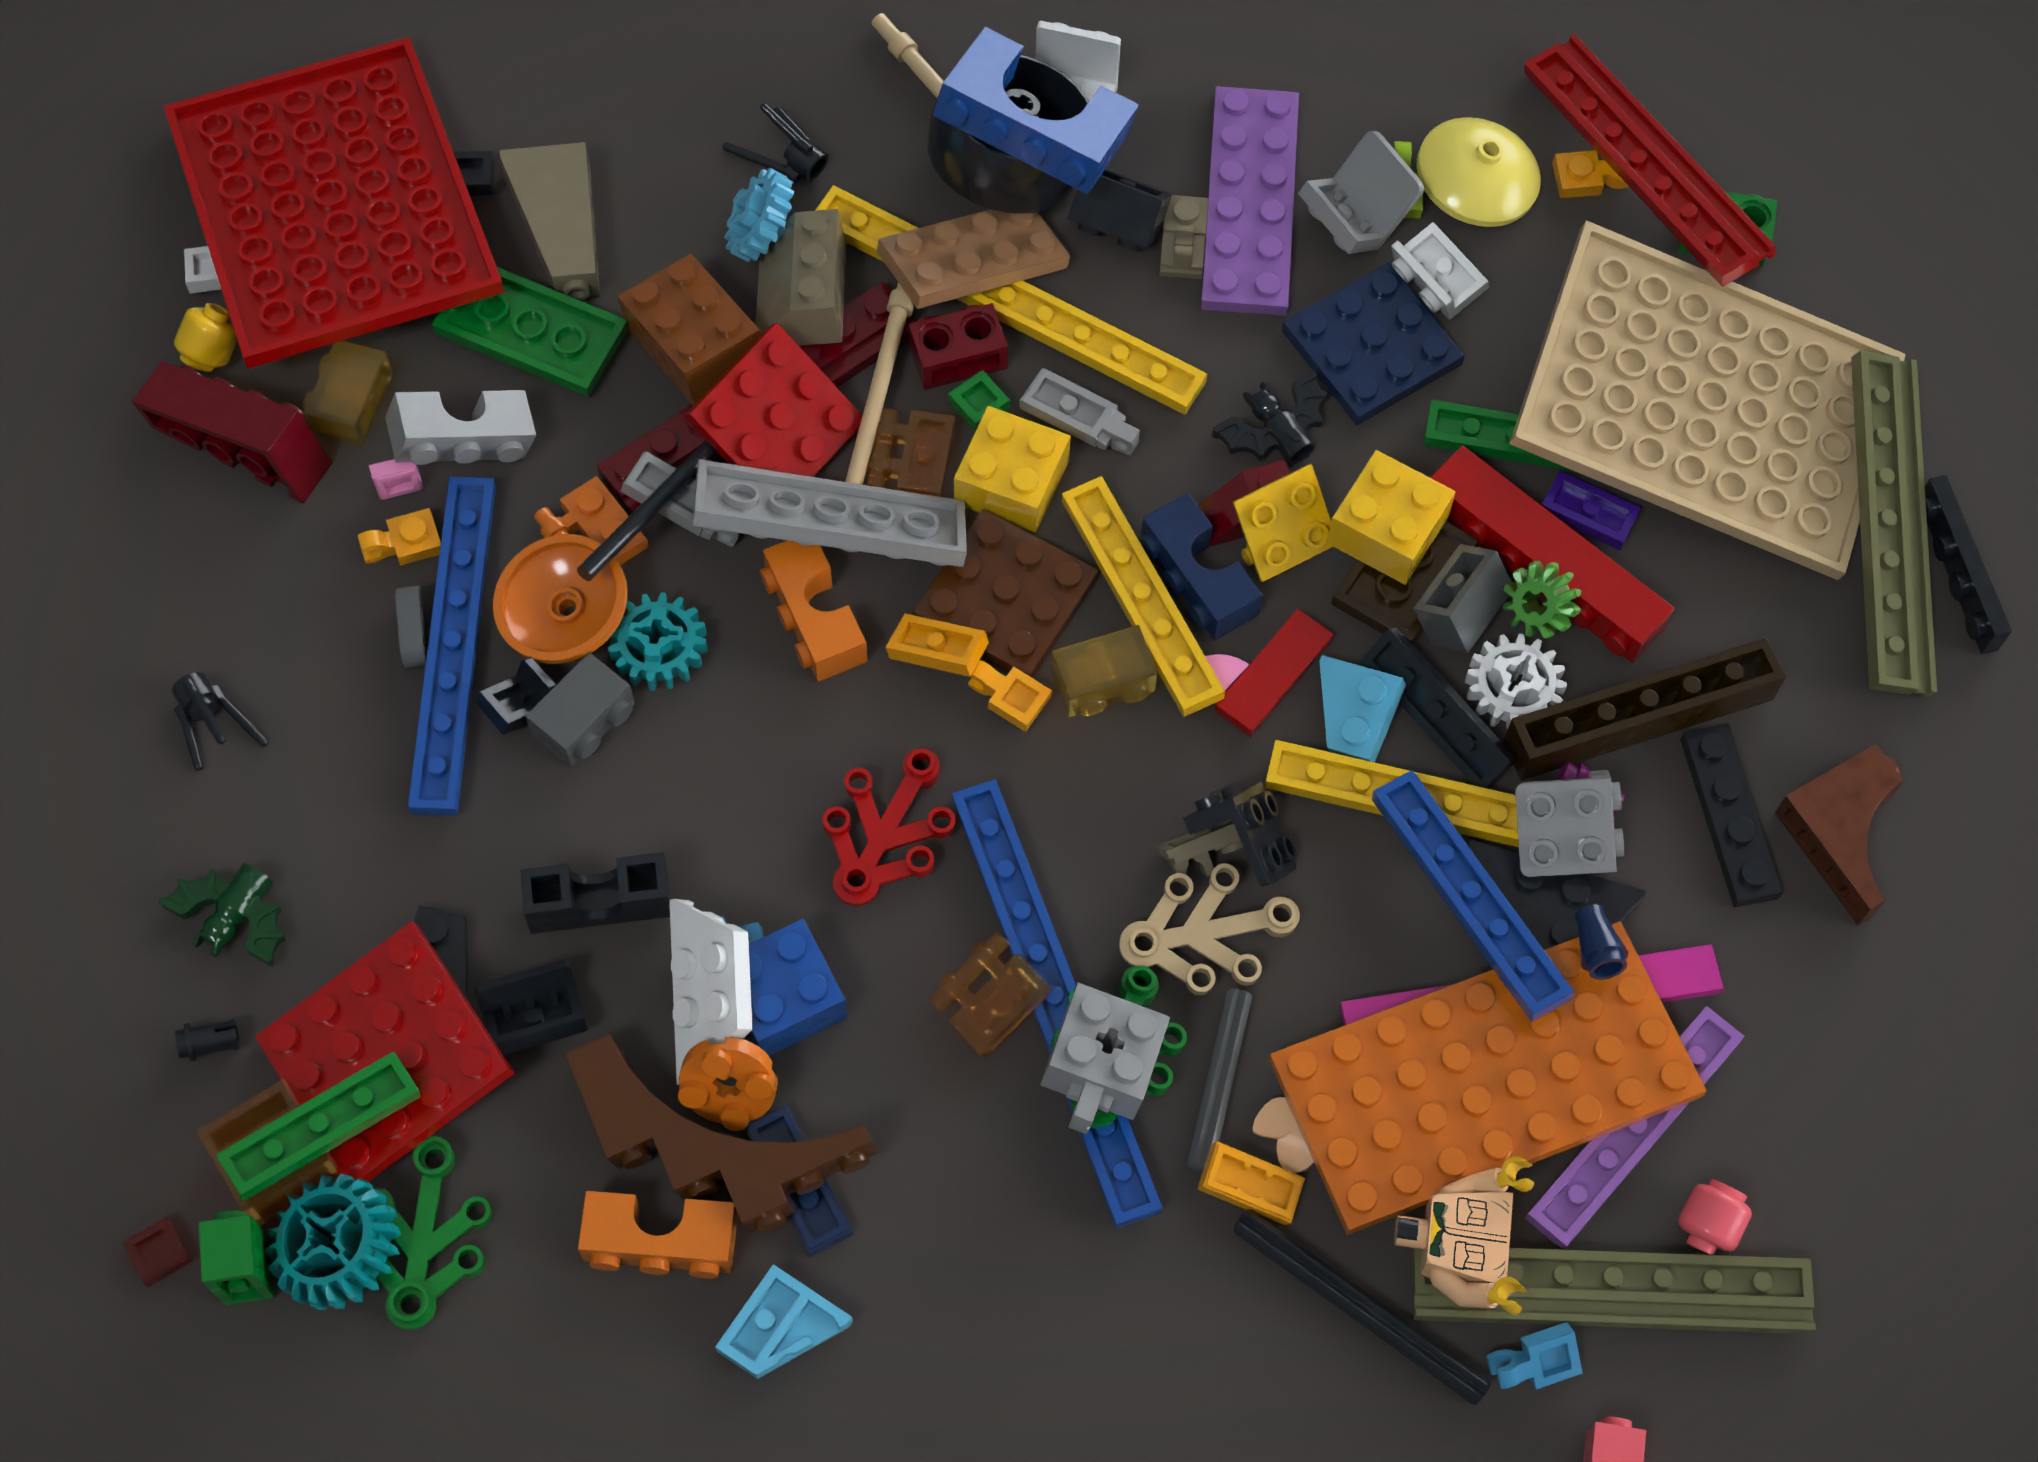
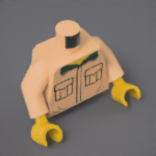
[1394,1156,1534,1315]

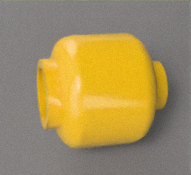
[174,303,238,372]

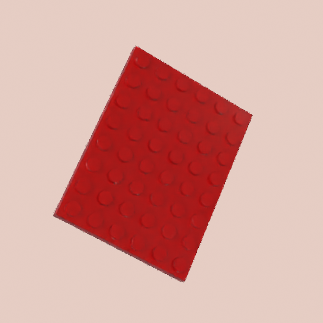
[164,37,505,369]

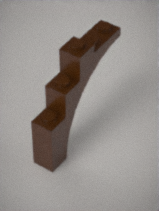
[565,1034,878,1234]

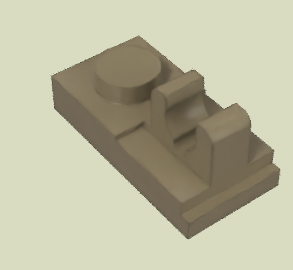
[1159,195,1208,279]
[1155,819,1243,885]

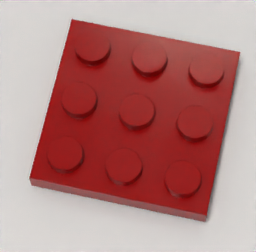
[684,323,863,477]

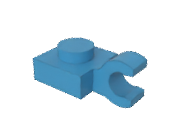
[1486,1322,1583,1390]

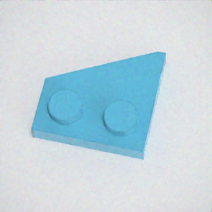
[1319,655,1406,762]
[715,1264,853,1379]

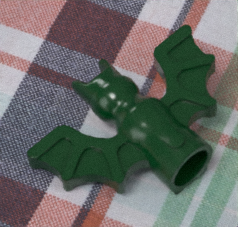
[159,863,286,966]

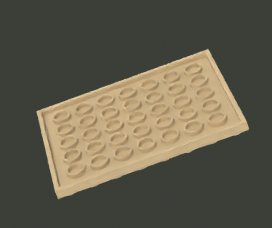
[1509,220,1906,580]

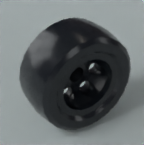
[928,55,1089,214]

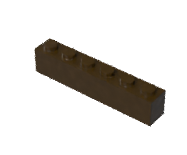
[1503,638,1786,781]

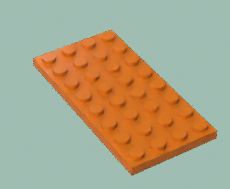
[1269,921,1707,1235]

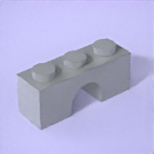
[385,390,536,465]

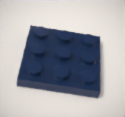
[1281,262,1465,426]

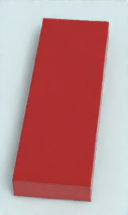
[1214,609,1334,737]

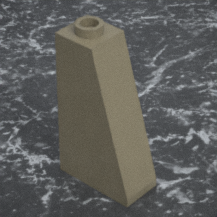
[499,142,600,300]

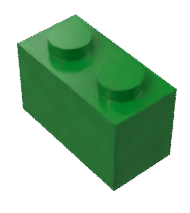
[199,1210,275,1305]

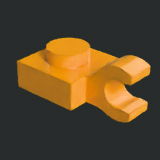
[357,508,441,566]
[968,660,1052,732]

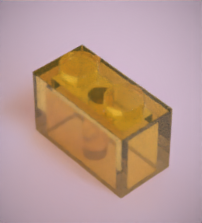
[303,341,393,448]
[1051,625,1157,717]

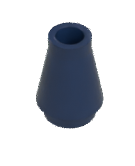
[1575,904,1628,980]

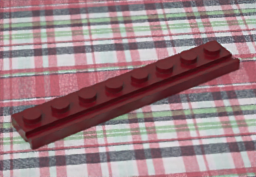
[597,282,917,514]

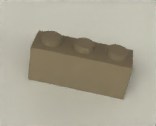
[755,209,846,346]

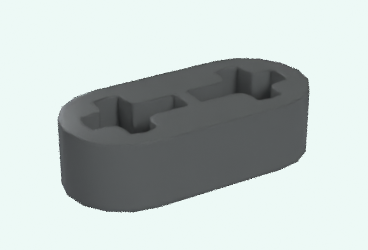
[395,585,428,669]

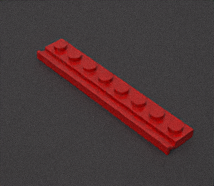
[1524,34,1776,287]

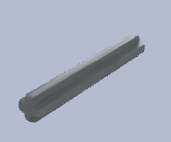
[1187,988,1252,1173]

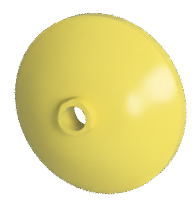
[1417,117,1541,227]

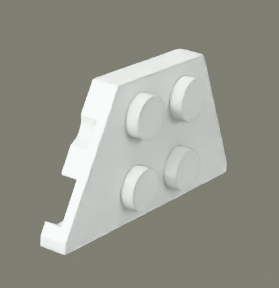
[669,899,752,1085]

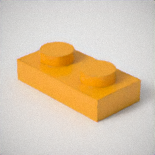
[885,613,989,677]

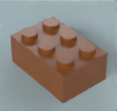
[617,254,761,406]

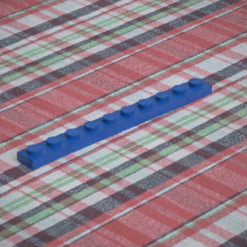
[952,779,1163,1229]

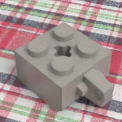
[1040,983,1170,1134]

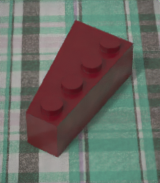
[131,361,333,504]

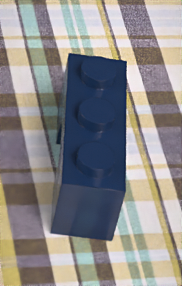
[1139,493,1263,641]

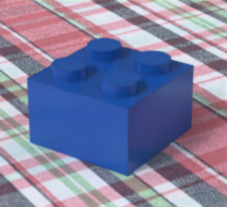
[748,919,848,1056]

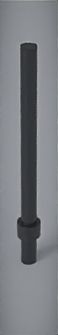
[577,440,718,581]

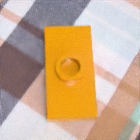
[1197,1141,1305,1226]

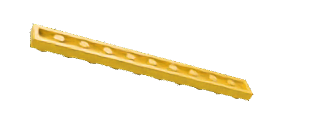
[815,185,1207,415]

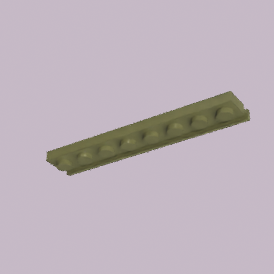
[1851,350,1937,698]
[1412,1248,1816,1334]

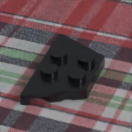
[1468,839,1645,950]

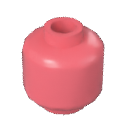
[1678,1179,1752,1255]

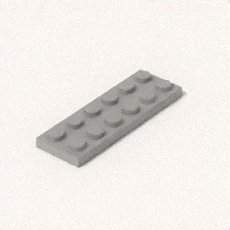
[692,459,967,567]

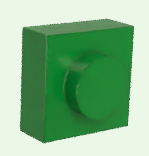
[948,370,1010,432]

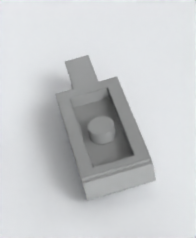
[1019,368,1140,456]
[620,452,741,547]

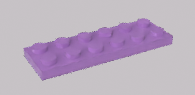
[1201,86,1299,316]

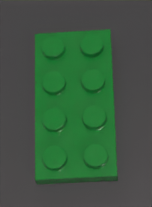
[432,267,629,398]

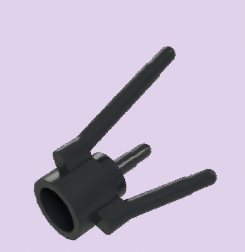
[722,103,829,183]
[172,672,268,771]

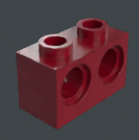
[909,303,1008,390]

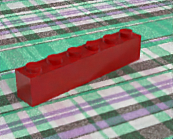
[1431,445,1675,664]

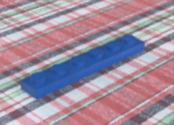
[1372,770,1574,1022]

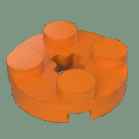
[678,1037,778,1131]

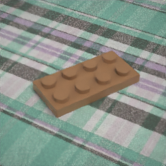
[877,209,1070,309]

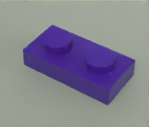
[1541,470,1641,550]

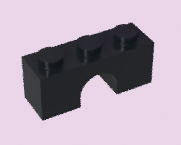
[520,852,672,934]

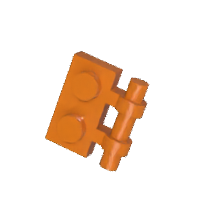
[534,476,649,565]

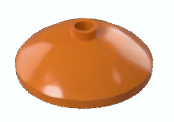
[493,534,628,664]

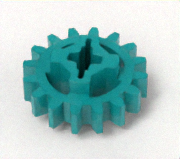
[608,592,708,691]

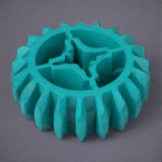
[264,1174,402,1311]

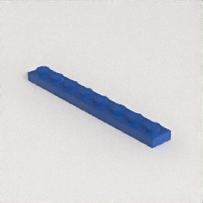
[408,476,497,816]

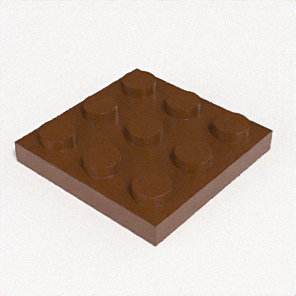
[913,509,1099,678]

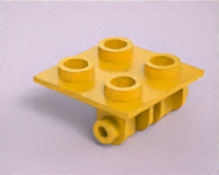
[1233,464,1333,582]

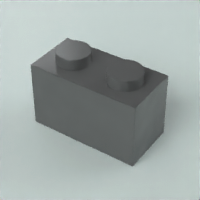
[1413,544,1511,654]
[525,652,635,768]

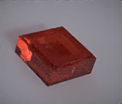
[122,1216,193,1287]

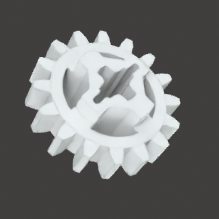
[1465,634,1567,730]

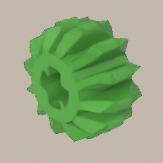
[1502,560,1582,639]

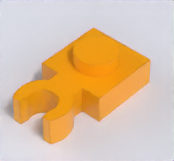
[1552,150,1628,199]

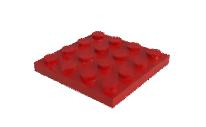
[255,921,515,1182]

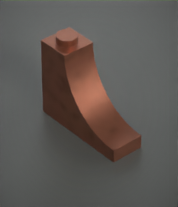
[1775,744,1904,925]

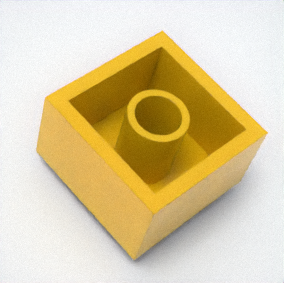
[954,406,1071,533]
[1327,450,1456,585]

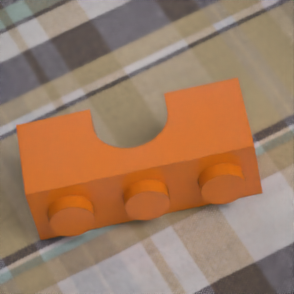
[759,540,868,682]
[578,1191,738,1279]

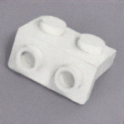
[1391,222,1490,320]

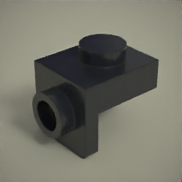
[476,657,556,735]

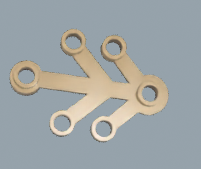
[1119,863,1300,995]

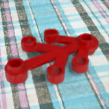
[822,748,956,906]

